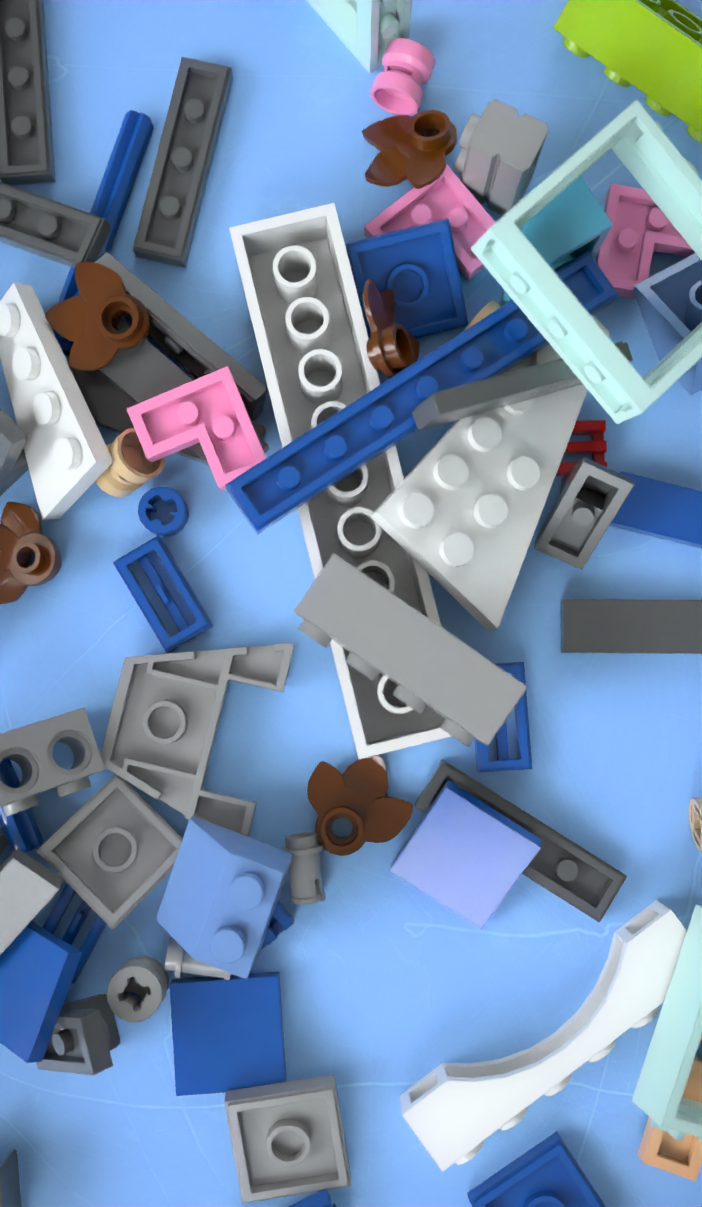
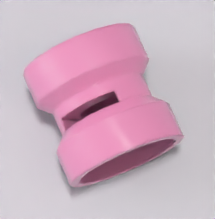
[370,38,435,117]

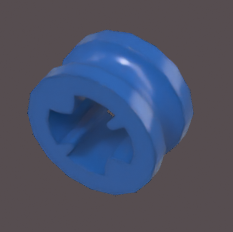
[138,486,189,537]

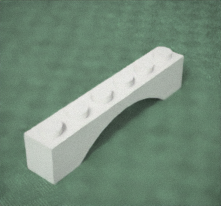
[400,900,687,1172]

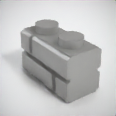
[454,99,549,216]

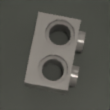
[0,707,105,816]

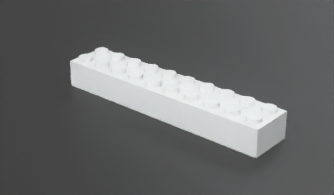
[229,203,452,759]

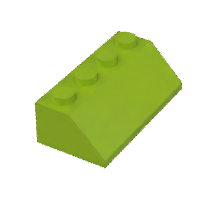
[553,0,702,144]

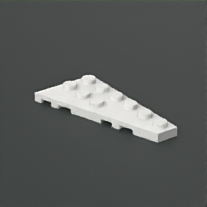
[370,315,610,631]

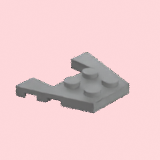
[100,643,295,837]

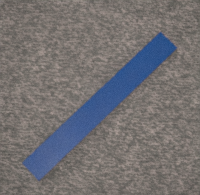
[225,251,619,535]

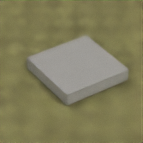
[37,774,183,930]
[224,1074,351,1203]

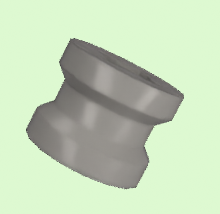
[107,956,169,1022]

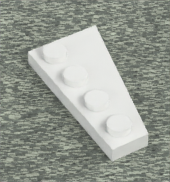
[0,283,114,520]

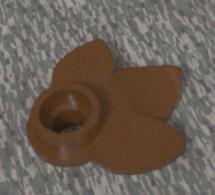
[362,110,457,189]
[45,262,150,371]
[363,279,420,378]
[0,502,62,604]
[307,755,413,856]

